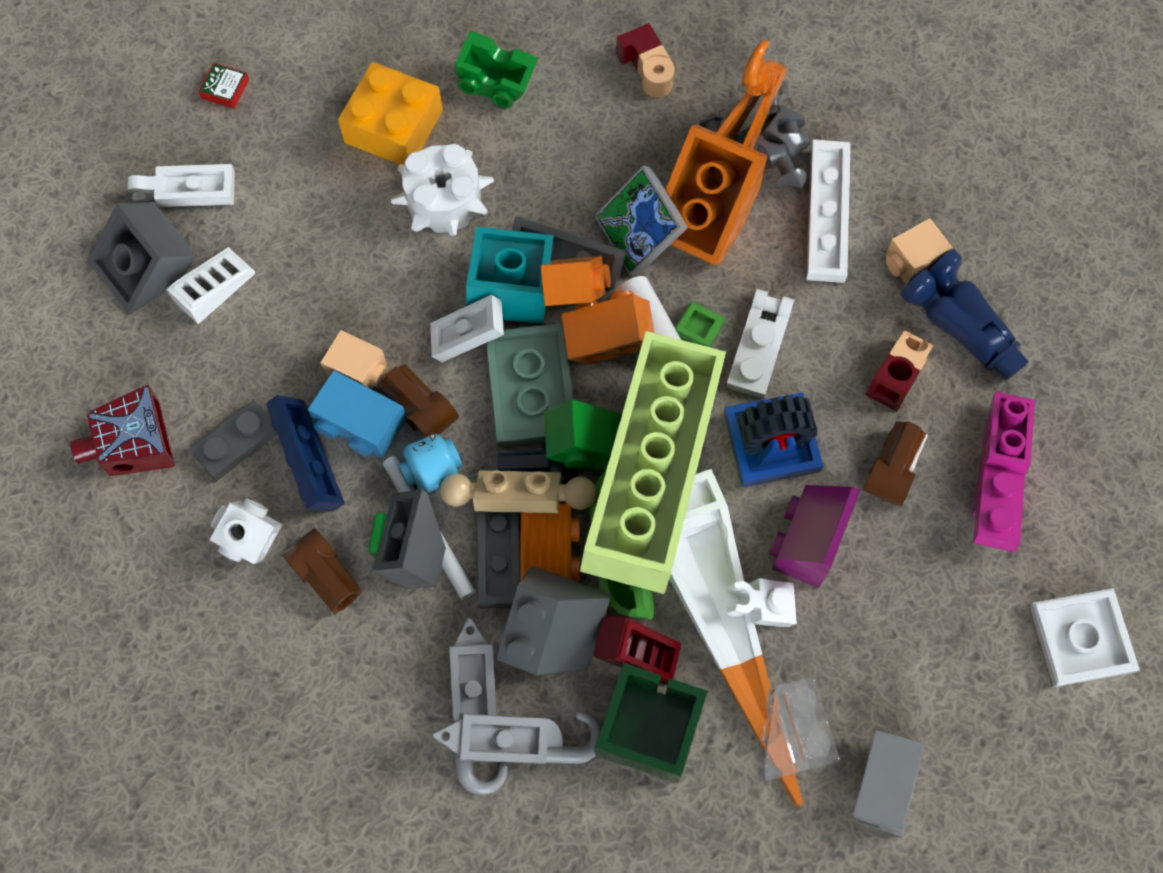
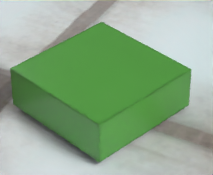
[675,301,726,347]

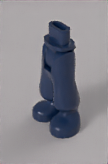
[900,249,1029,381]

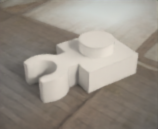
[725,579,797,627]

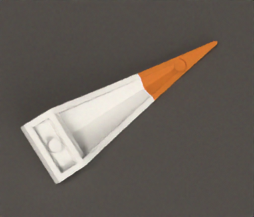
[669,469,803,807]

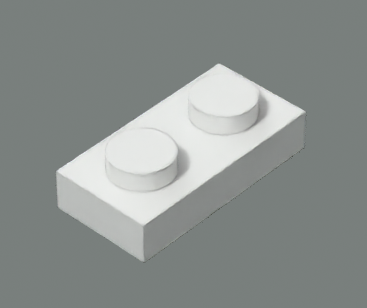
[430,295,504,362]

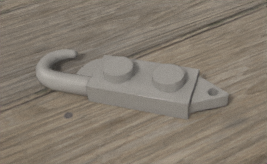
[449,618,508,795]
[431,711,602,764]

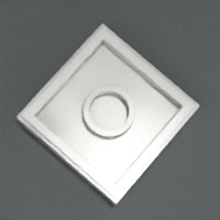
[1029,588,1140,687]

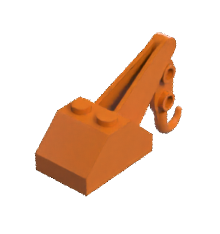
[665,40,787,266]

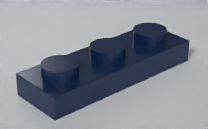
[266,395,345,511]

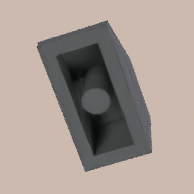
[372,489,446,589]

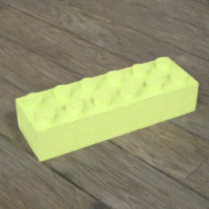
[580,331,726,594]

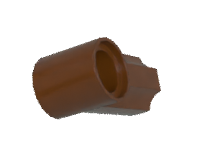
[379,364,459,437]
[862,421,928,507]
[281,527,362,614]

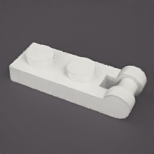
[726,289,795,400]

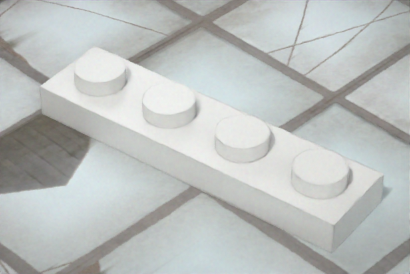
[806,140,851,283]

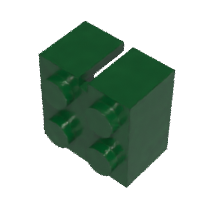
[595,663,708,784]

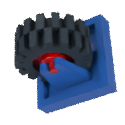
[724,392,823,487]

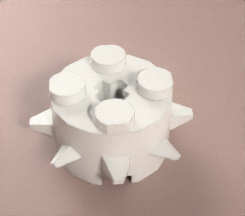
[391,144,494,236]

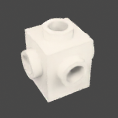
[210,499,283,564]

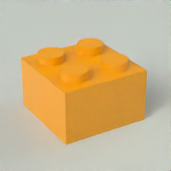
[338,61,443,165]

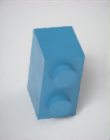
[308,370,406,459]

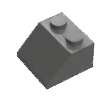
[88,202,196,314]
[496,565,612,675]

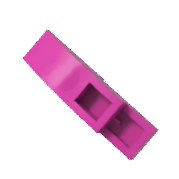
[972,391,1035,552]

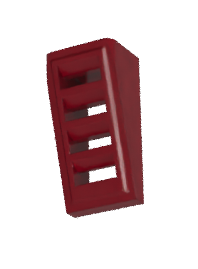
[593,616,682,684]

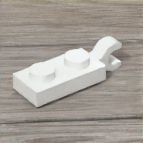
[127,164,235,207]

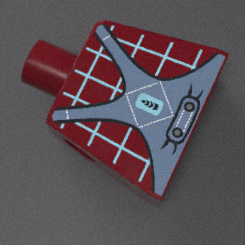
[70,385,175,476]

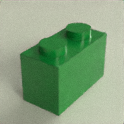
[544,399,622,476]

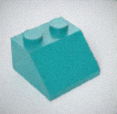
[466,226,553,325]

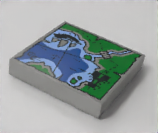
[594,166,688,276]

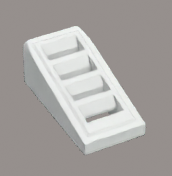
[166,247,255,324]

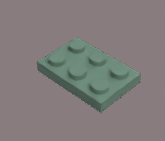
[486,323,573,447]

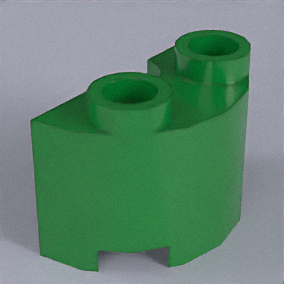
[455,30,539,108]

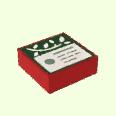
[198,63,249,108]

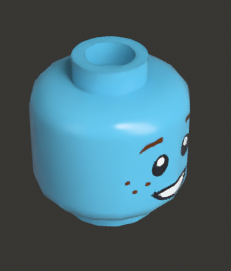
[398,434,462,494]

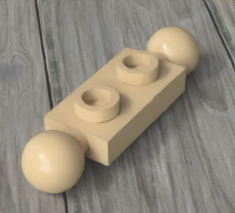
[440,470,597,513]

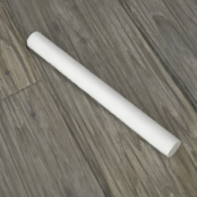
[382,456,476,600]

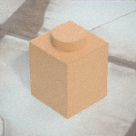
[885,218,953,285]
[320,330,388,390]

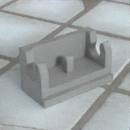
[853,730,924,837]

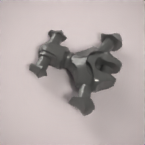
[699,80,810,189]

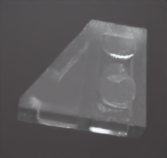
[757,677,840,783]

